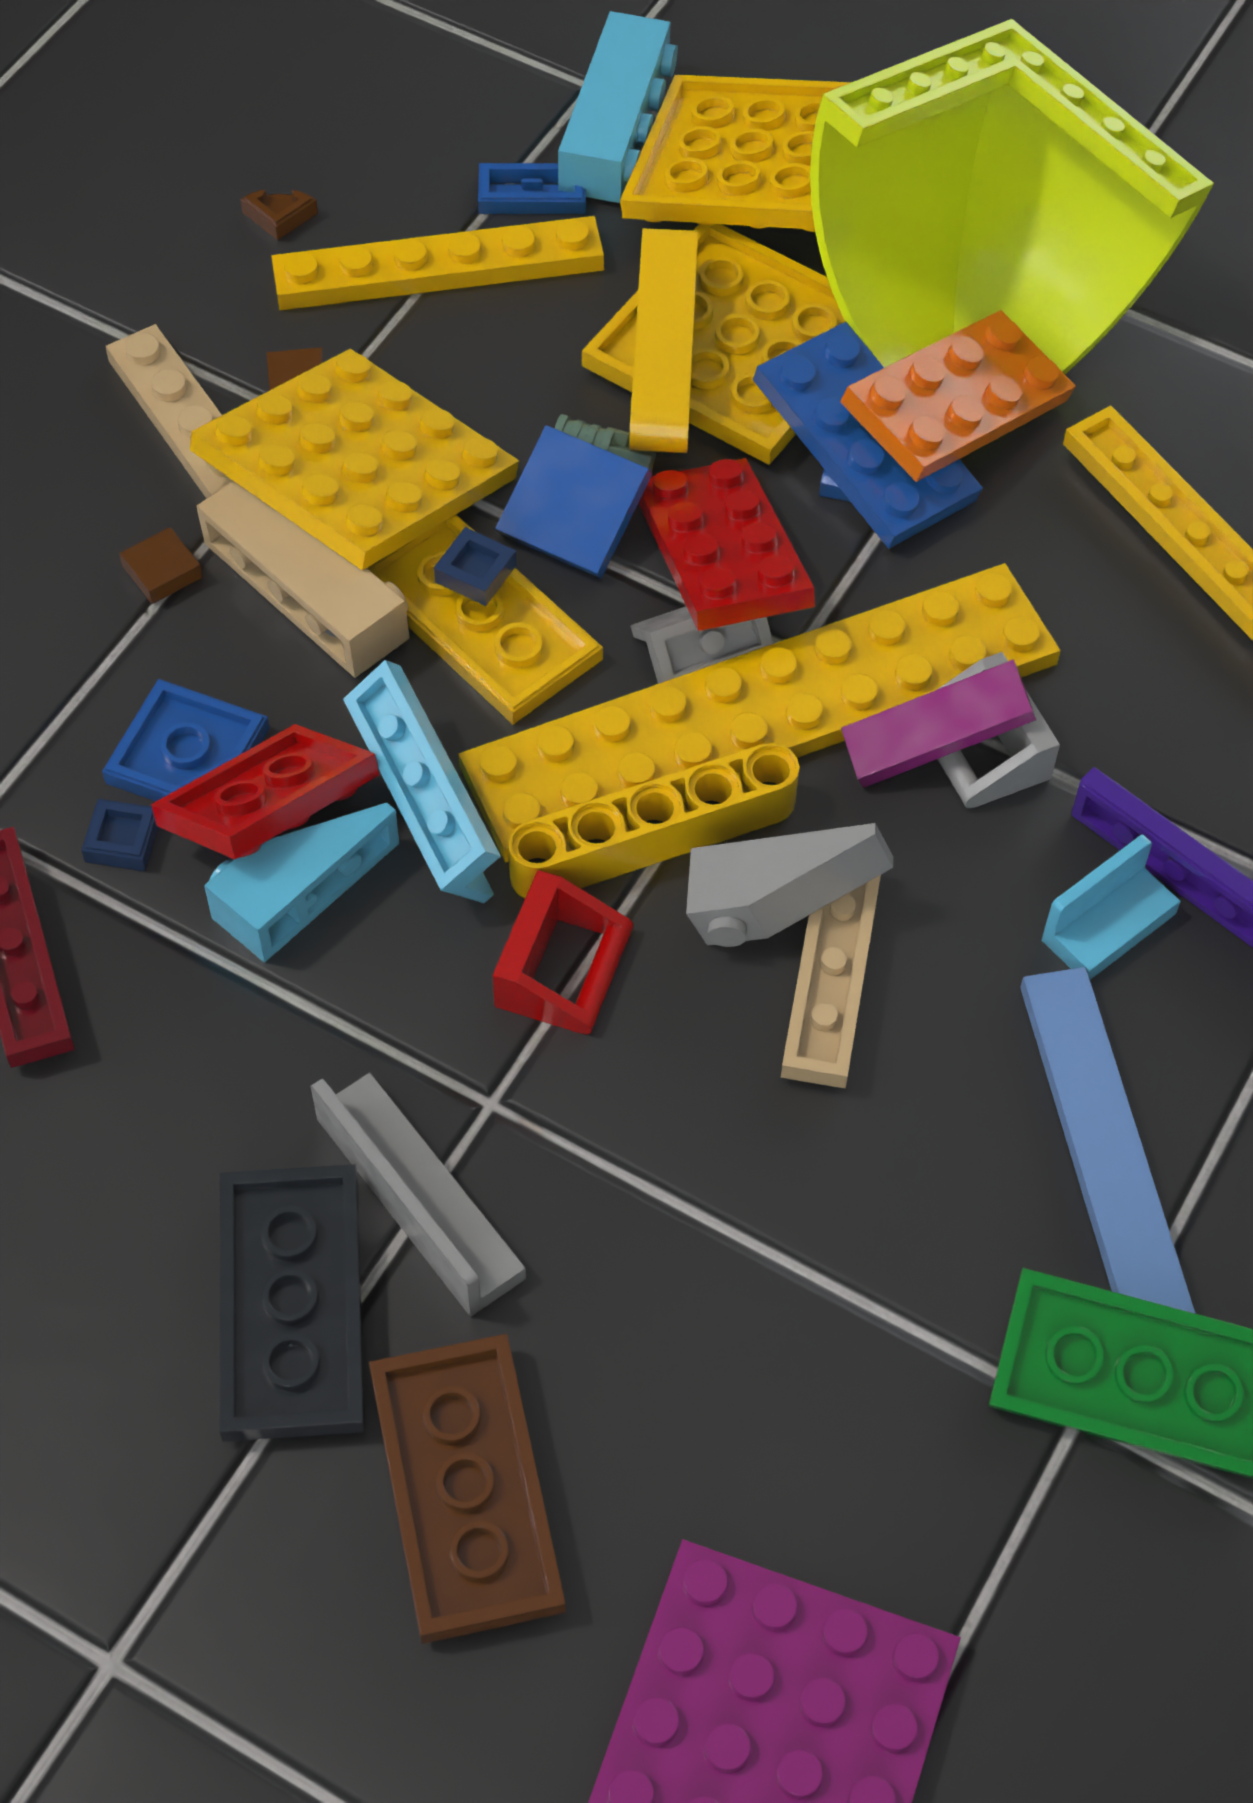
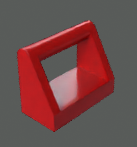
[492,870,634,1034]

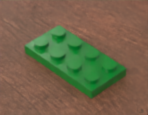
[988,1268,1253,1479]

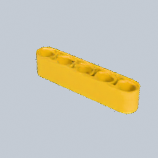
[629,228,698,453]
[508,743,800,898]

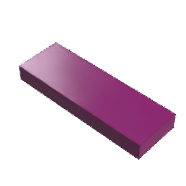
[841,659,1036,788]

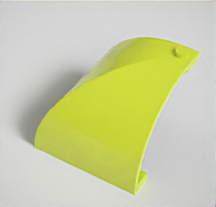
[810,19,1214,374]

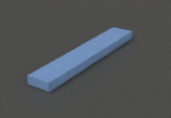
[1020,967,1196,1314]

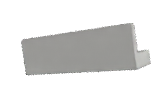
[311,1073,526,1317]

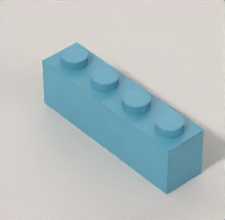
[558,11,678,203]

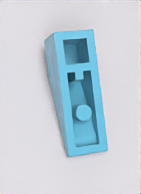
[204,803,400,963]

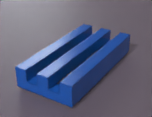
[478,163,586,214]

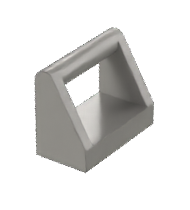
[938,652,1060,808]

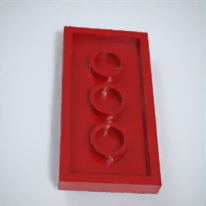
[639,458,815,631]

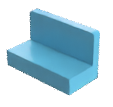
[1041,834,1180,980]

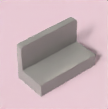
[631,606,774,684]

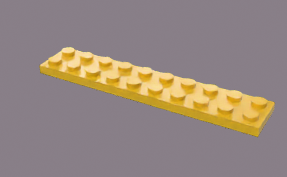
[458,563,1061,863]

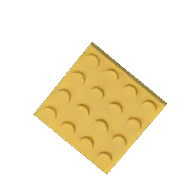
[620,75,851,232]
[582,224,845,465]
[190,349,519,571]

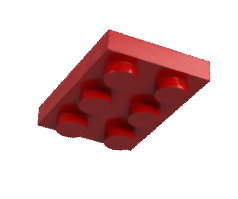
[151,724,379,859]

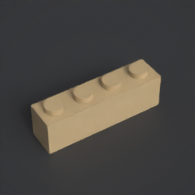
[197,481,410,678]

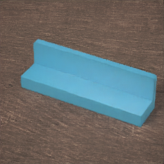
[343,660,501,903]

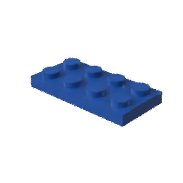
[753,322,983,549]

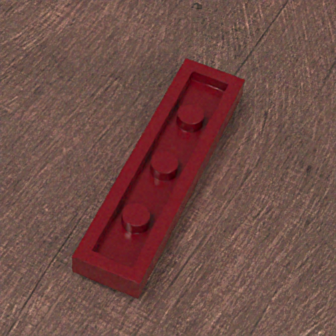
[0,826,75,1068]

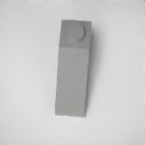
[686,823,893,947]

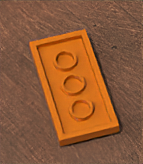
[840,310,1076,482]

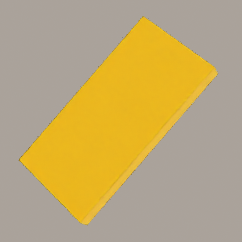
[368,515,603,725]

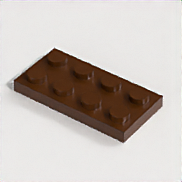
[369,1333,566,1644]

